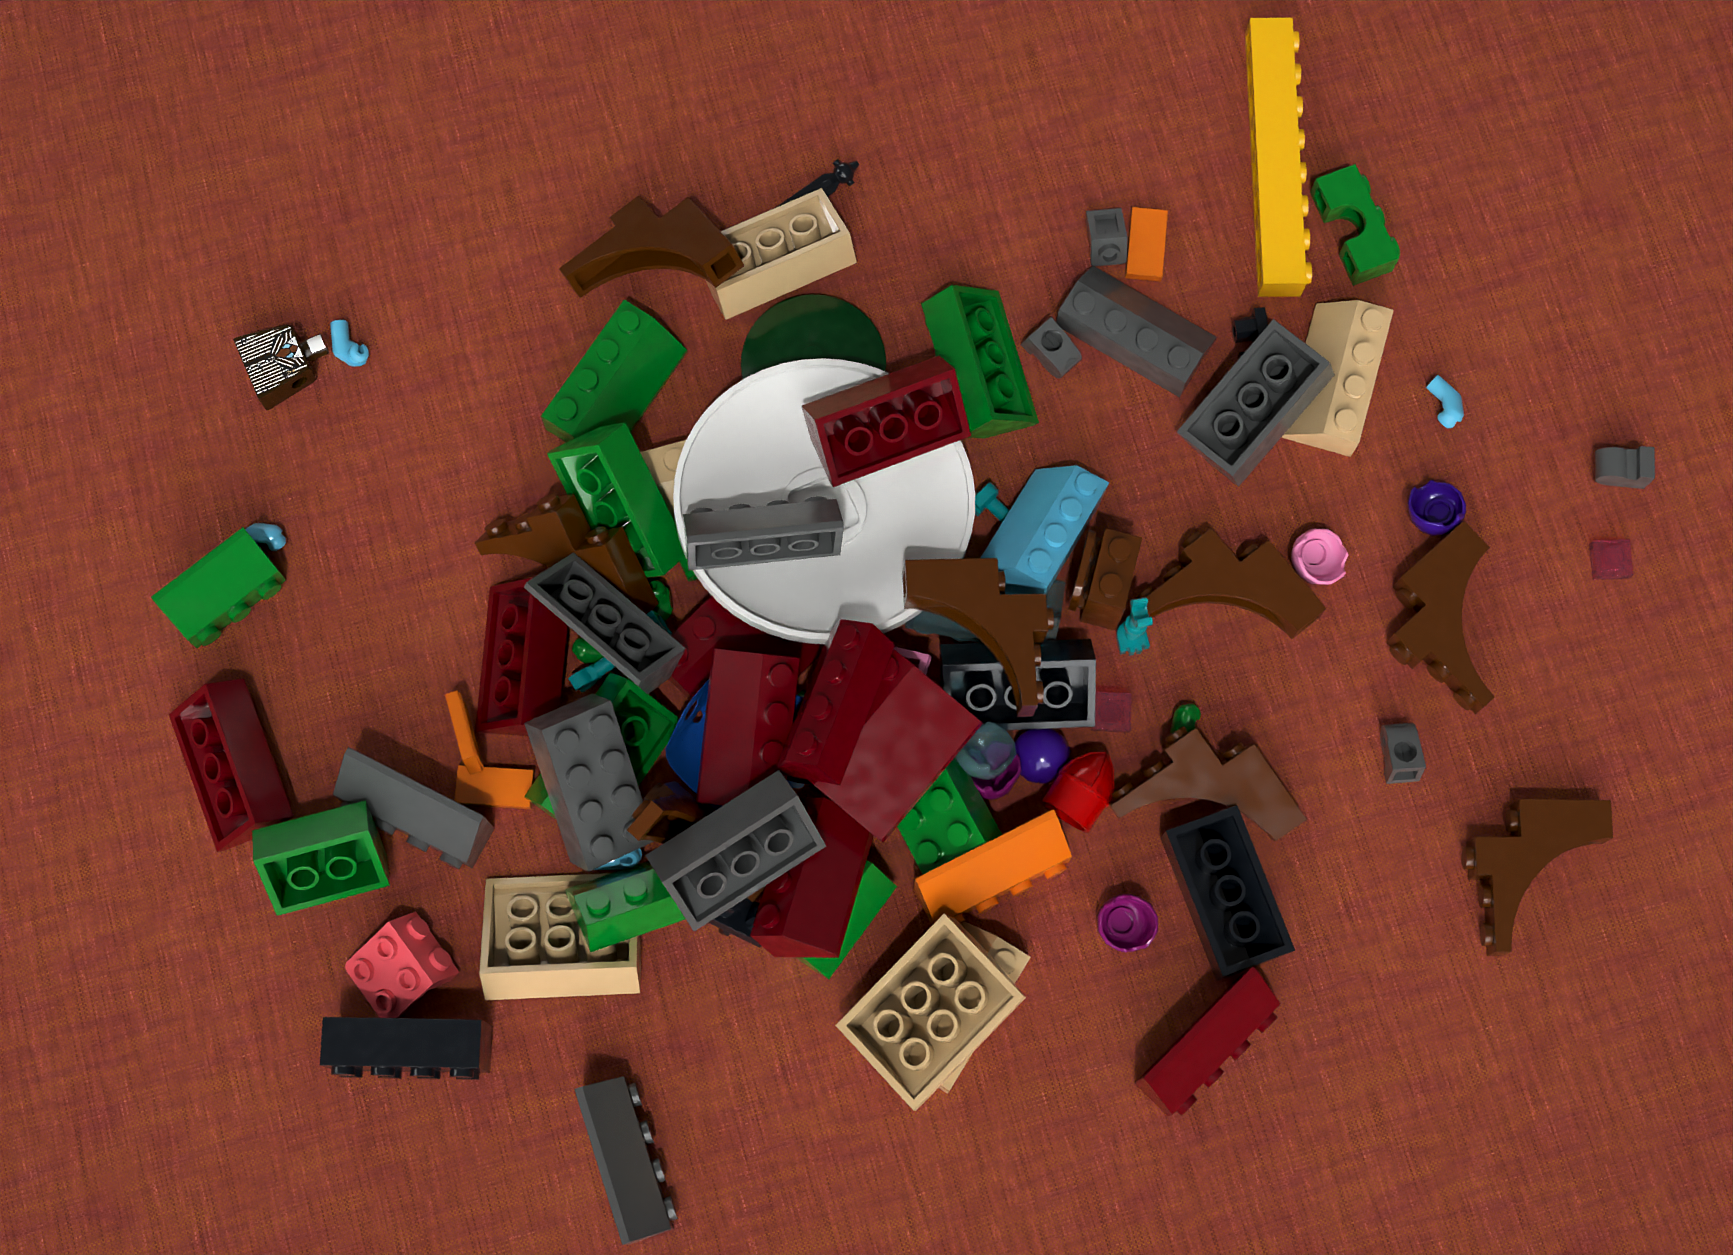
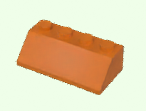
[913,809,1072,925]

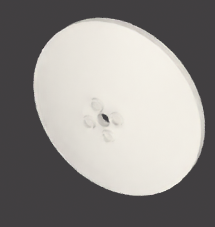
[673,358,975,644]

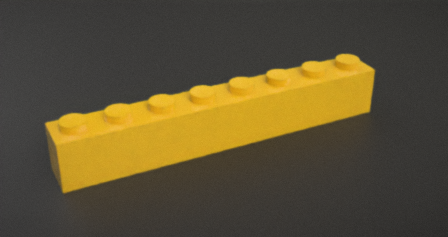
[1245,18,1312,297]

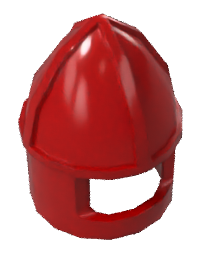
[1041,752,1114,833]

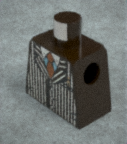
[233,325,329,411]

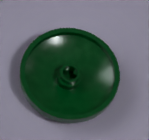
[741,294,886,379]

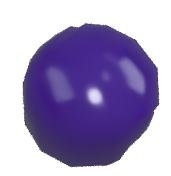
[1407,480,1466,536]
[1013,728,1071,784]

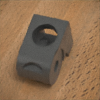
[1021,317,1082,379]
[1595,446,1655,489]
[1380,722,1426,784]

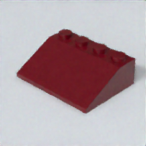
[668,596,825,712]
[807,649,983,843]

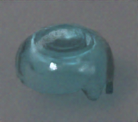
[955,722,1017,780]

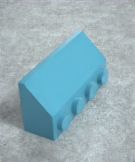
[981,465,1109,595]

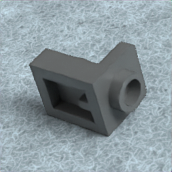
[1086,208,1128,266]

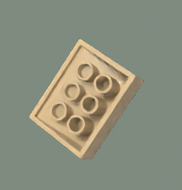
[479,873,641,1000]
[835,913,1026,1111]

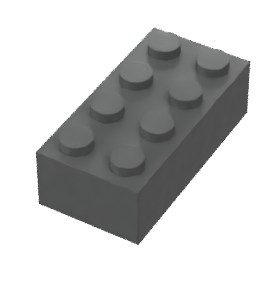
[524,694,654,872]

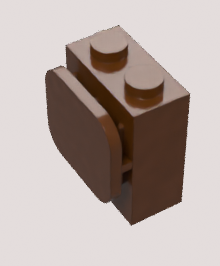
[1068,528,1142,631]

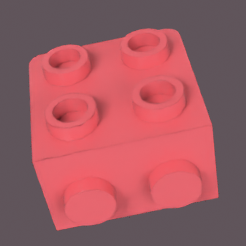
[345,911,460,1018]

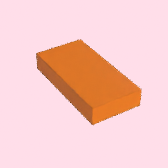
[1125,207,1168,282]
[445,690,484,775]
[454,765,535,809]

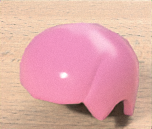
[1291,528,1349,585]

